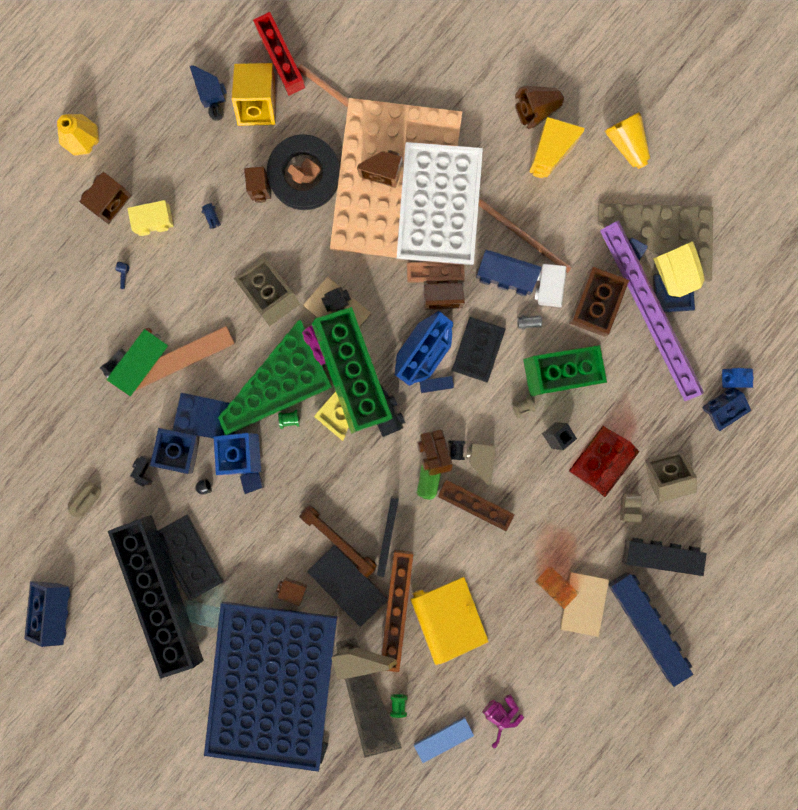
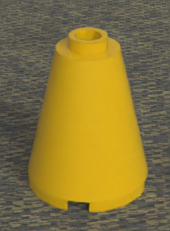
[604,112,650,169]

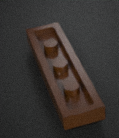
[437,480,515,532]

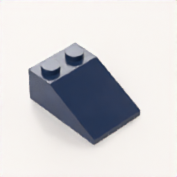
[173,393,236,439]

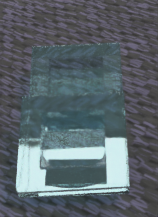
[184,599,220,629]

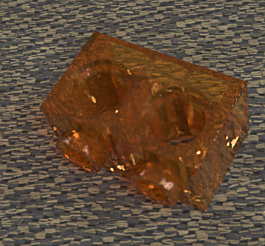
[535,565,579,609]

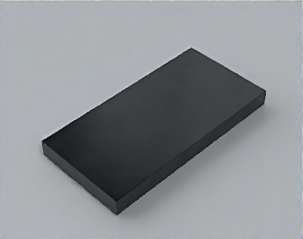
[377,495,399,577]
[158,514,224,601]
[307,544,388,627]

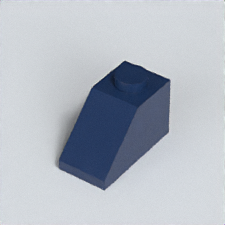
[189,65,227,108]

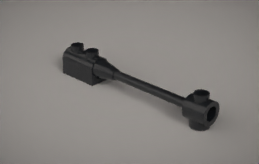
[321,287,406,437]

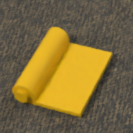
[410,577,489,665]

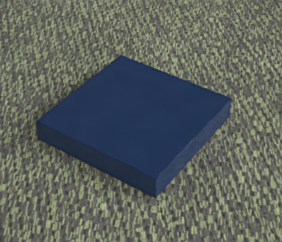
[653,274,695,313]

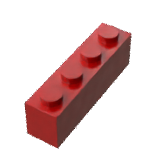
[253,12,305,96]

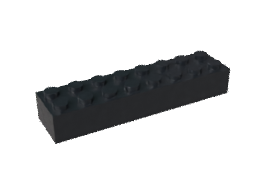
[108,515,204,679]

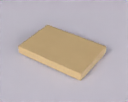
[303,277,371,328]
[560,572,609,637]

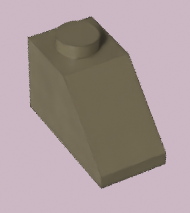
[466,444,496,485]

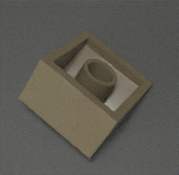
[645,450,697,503]

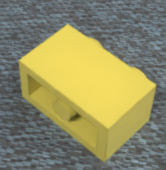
[127,200,174,236]

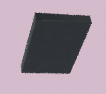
[451,317,506,383]

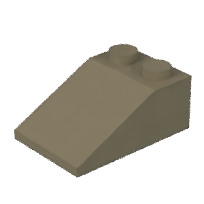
[234,256,300,326]

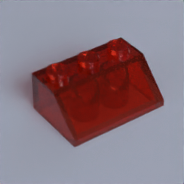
[569,426,640,497]

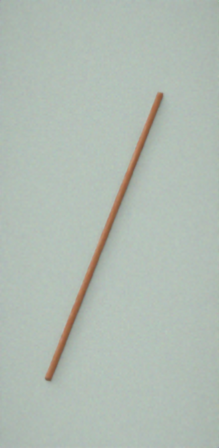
[298,64,572,273]

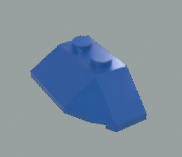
[394,311,453,386]

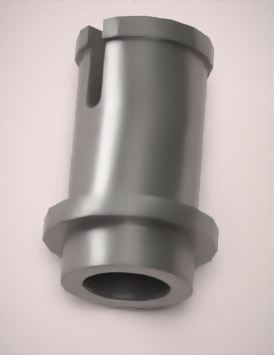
[517,315,542,330]

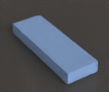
[414,717,474,763]

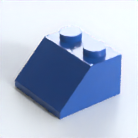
[214,433,261,475]

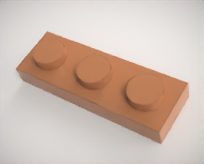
[407,262,465,283]

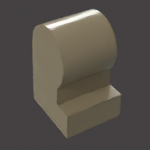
[620,493,642,522]

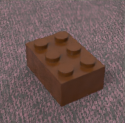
[569,267,629,337]

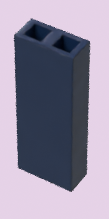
[419,376,454,393]

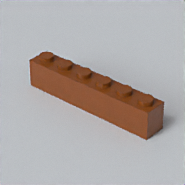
[382,550,414,672]

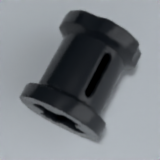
[448,440,466,460]

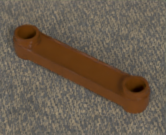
[299,505,378,578]

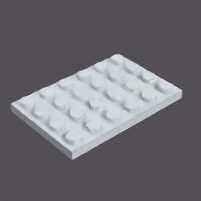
[397,142,483,265]

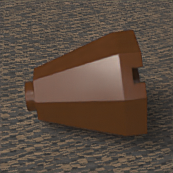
[515,85,564,129]

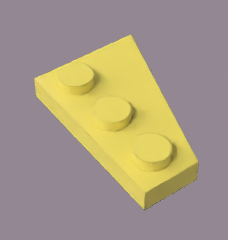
[314,391,349,441]

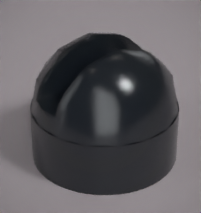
[208,104,224,121]
[195,478,212,495]

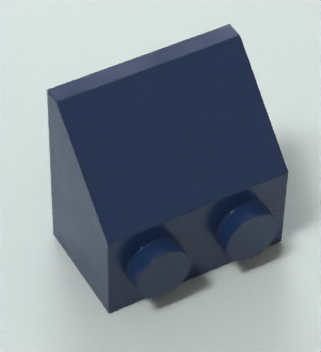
[150,428,197,474]

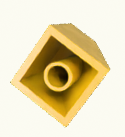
[232,63,275,126]
[529,117,585,178]

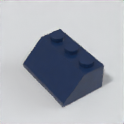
[476,250,542,296]
[24,581,70,647]

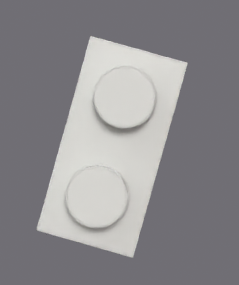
[535,264,566,307]

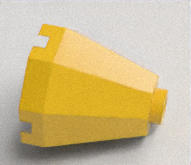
[57,114,99,156]

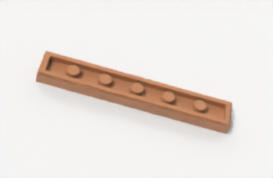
[135,326,235,391]

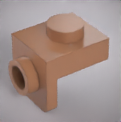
[287,158,321,184]

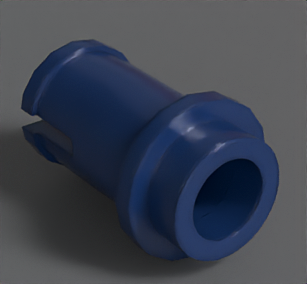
[201,203,221,229]

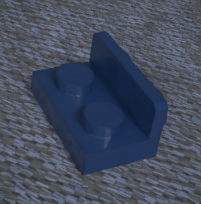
[702,388,752,431]

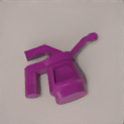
[482,694,525,749]

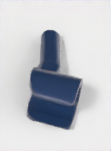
[115,262,130,289]

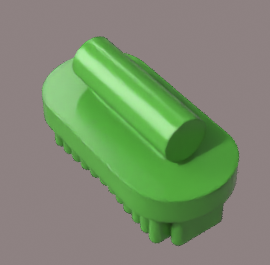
[416,465,441,500]

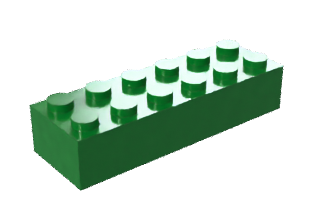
[312,307,392,434]

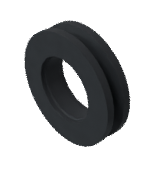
[267,134,340,210]

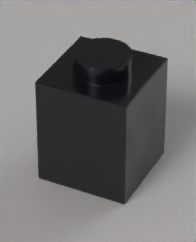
[542,422,577,450]

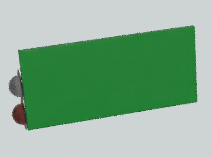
[106,328,168,397]

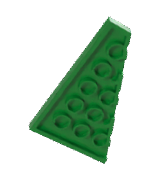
[218,320,332,435]

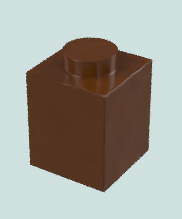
[276,577,308,606]

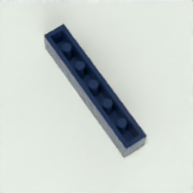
[608,572,694,687]

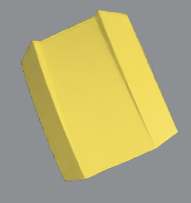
[653,241,705,297]

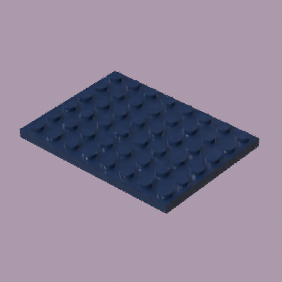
[204,602,338,772]

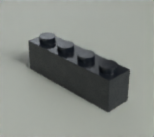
[622,537,707,576]

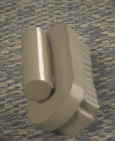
[68,482,101,517]

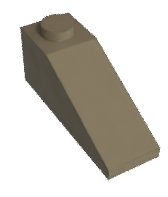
[331,647,397,680]

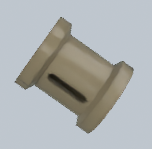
[511,396,536,418]

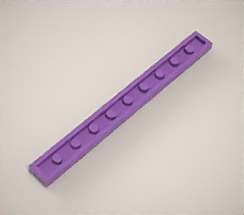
[600,221,704,401]

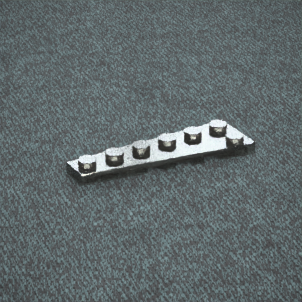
[336,638,402,758]

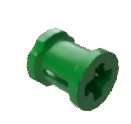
[278,410,300,429]
[390,694,408,718]

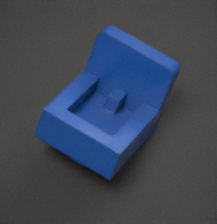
[722,368,754,388]

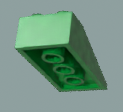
[523,345,607,397]

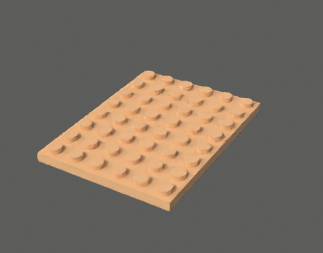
[330,98,462,262]

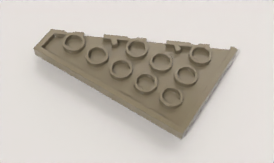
[598,204,713,282]

